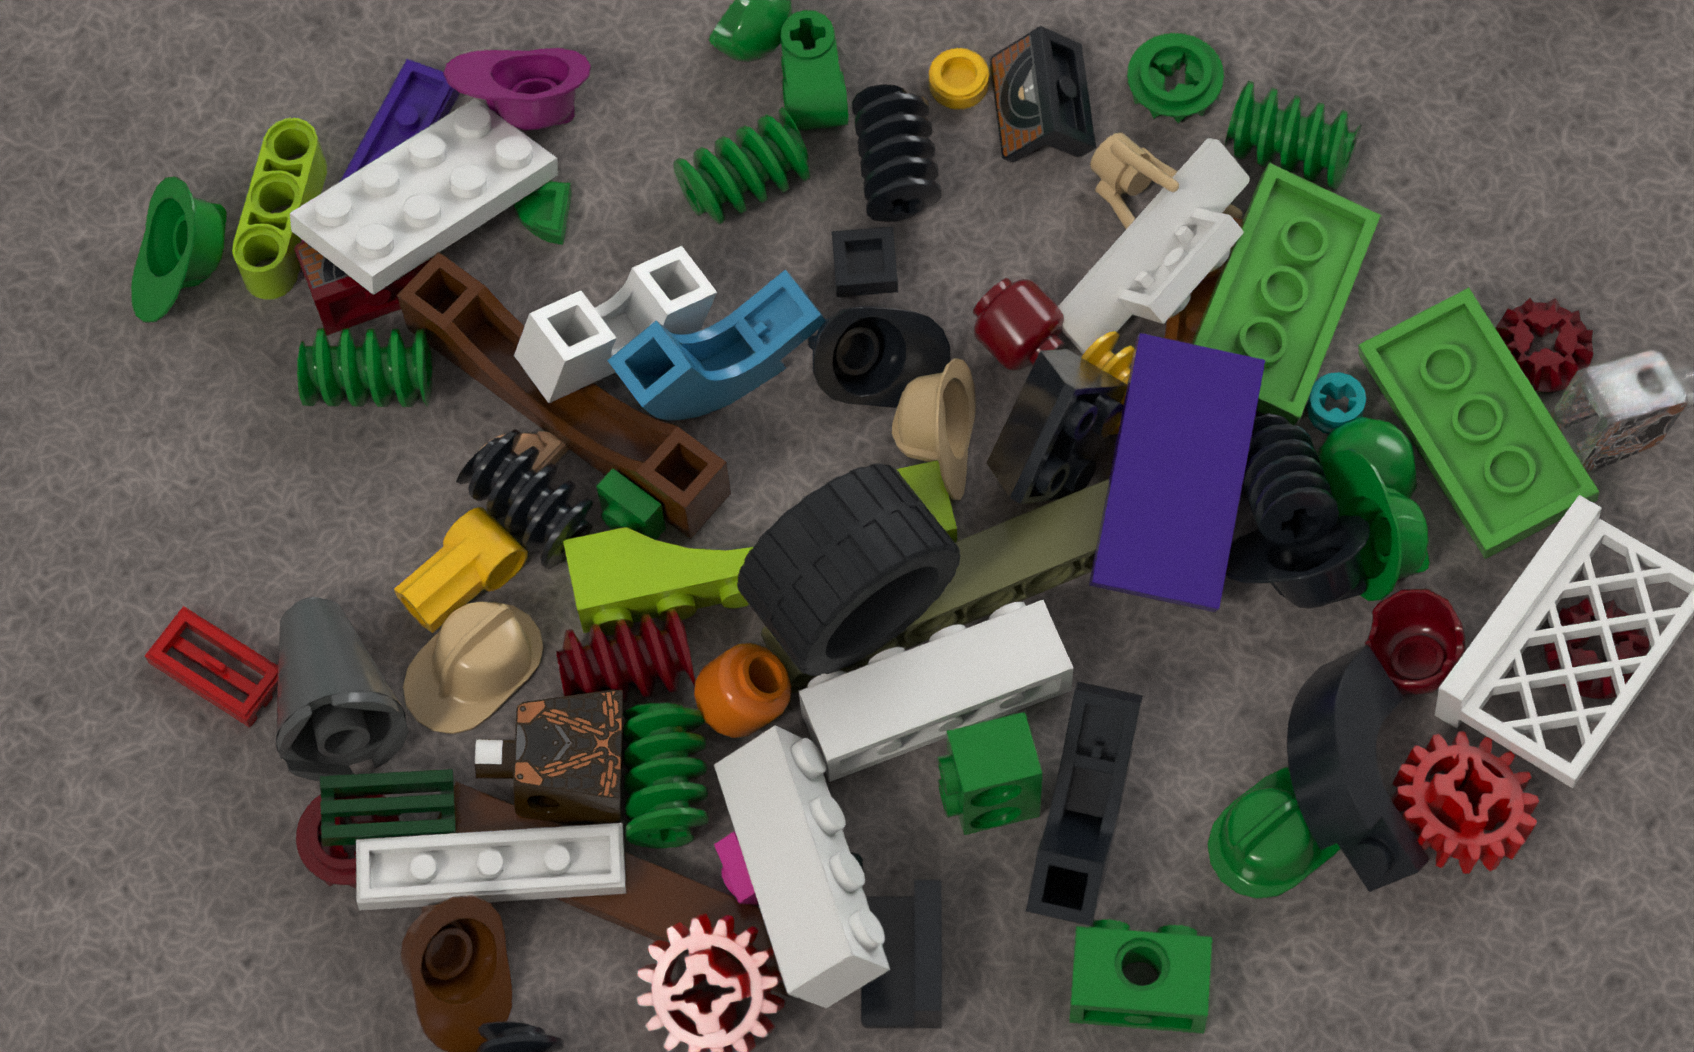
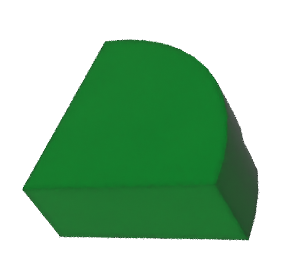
[513,181,572,245]

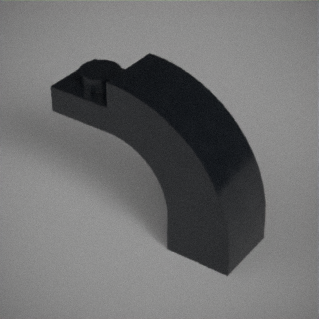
[1287,645,1430,892]
[1026,681,1143,926]

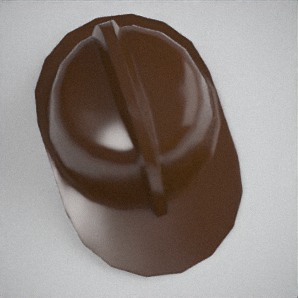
[400,895,512,1052]

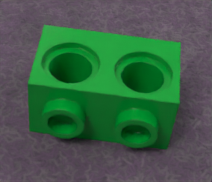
[937,712,1043,835]

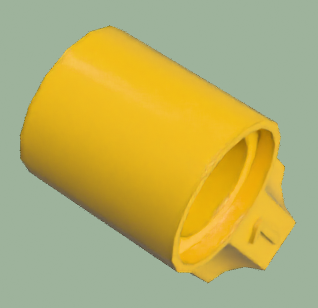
[394,507,528,633]

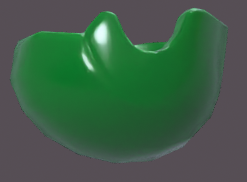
[709,0,793,62]
[1318,417,1417,498]

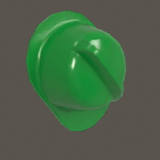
[131,176,227,323]
[1324,449,1430,601]
[1207,767,1340,899]

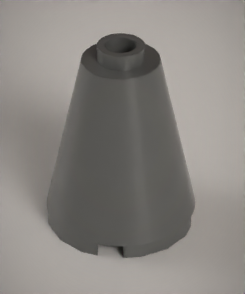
[276,597,408,781]

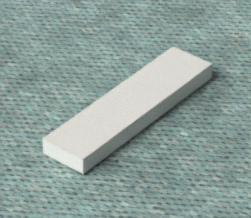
[356,823,626,910]

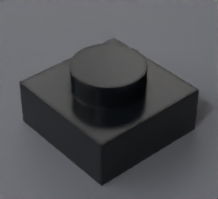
[832,227,898,297]

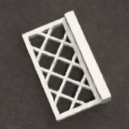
[1435,495,1694,788]

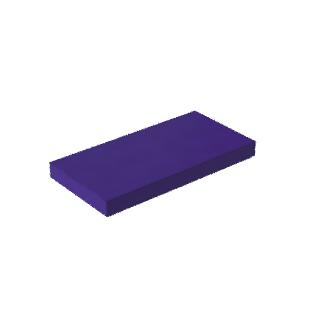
[1089,333,1265,612]

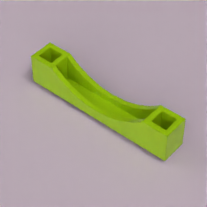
[563,460,957,636]

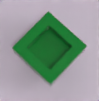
[596,468,666,540]

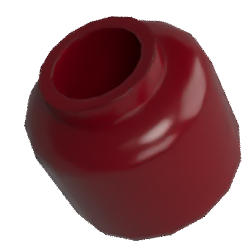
[973,278,1065,371]

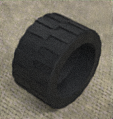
[737,464,961,676]

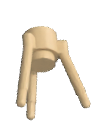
[1090,133,1243,229]

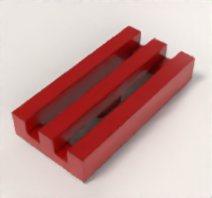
[145,606,278,728]

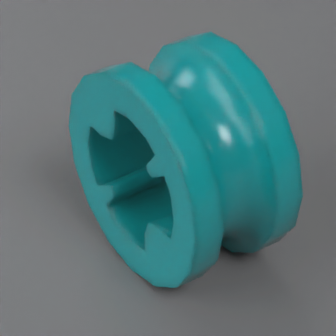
[1307,372,1366,434]

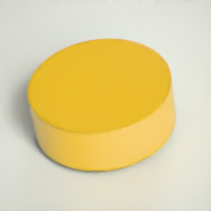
[929,48,989,109]

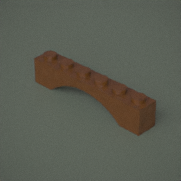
[397,252,731,539]

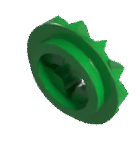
[1127,33,1224,124]

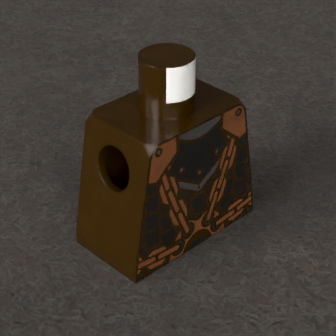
[475,690,623,826]

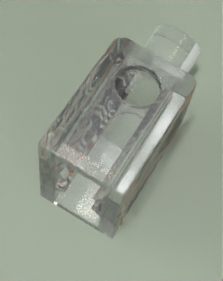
[1550,349,1694,475]

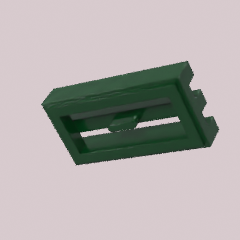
[320,769,456,846]

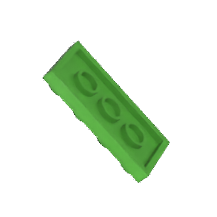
[1191,163,1381,425]
[1358,288,1599,559]

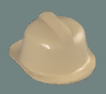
[892,358,976,501]
[403,601,543,734]

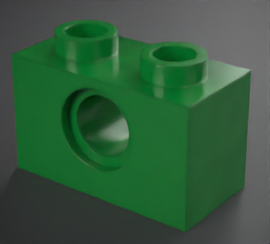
[1069,919,1212,1034]

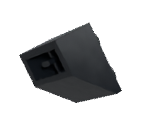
[986,349,1127,504]

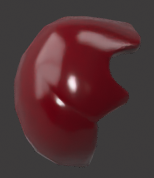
[1365,589,1466,695]

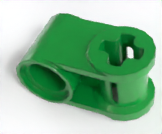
[781,10,849,131]

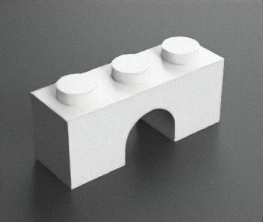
[514,246,717,403]

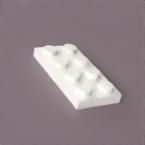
[290,98,558,295]

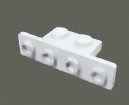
[1058,138,1249,354]

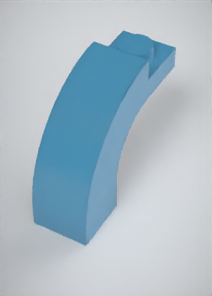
[607,270,826,420]

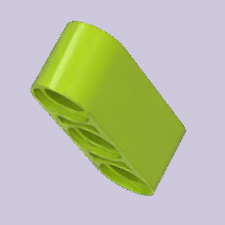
[232,118,327,300]

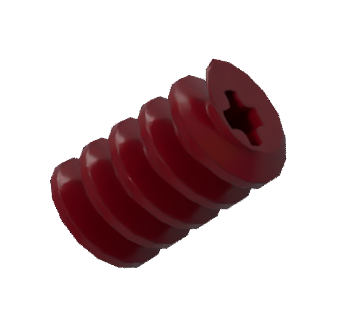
[556,609,695,703]

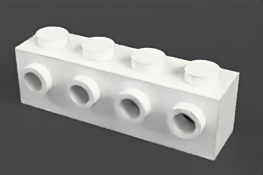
[799,600,1073,782]
[714,725,890,1008]

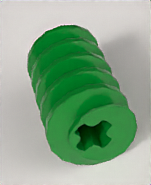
[1225,80,1361,190]
[673,107,811,225]
[297,328,432,407]
[622,703,709,849]

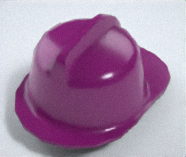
[444,48,591,130]

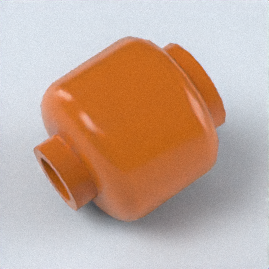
[694,643,791,738]

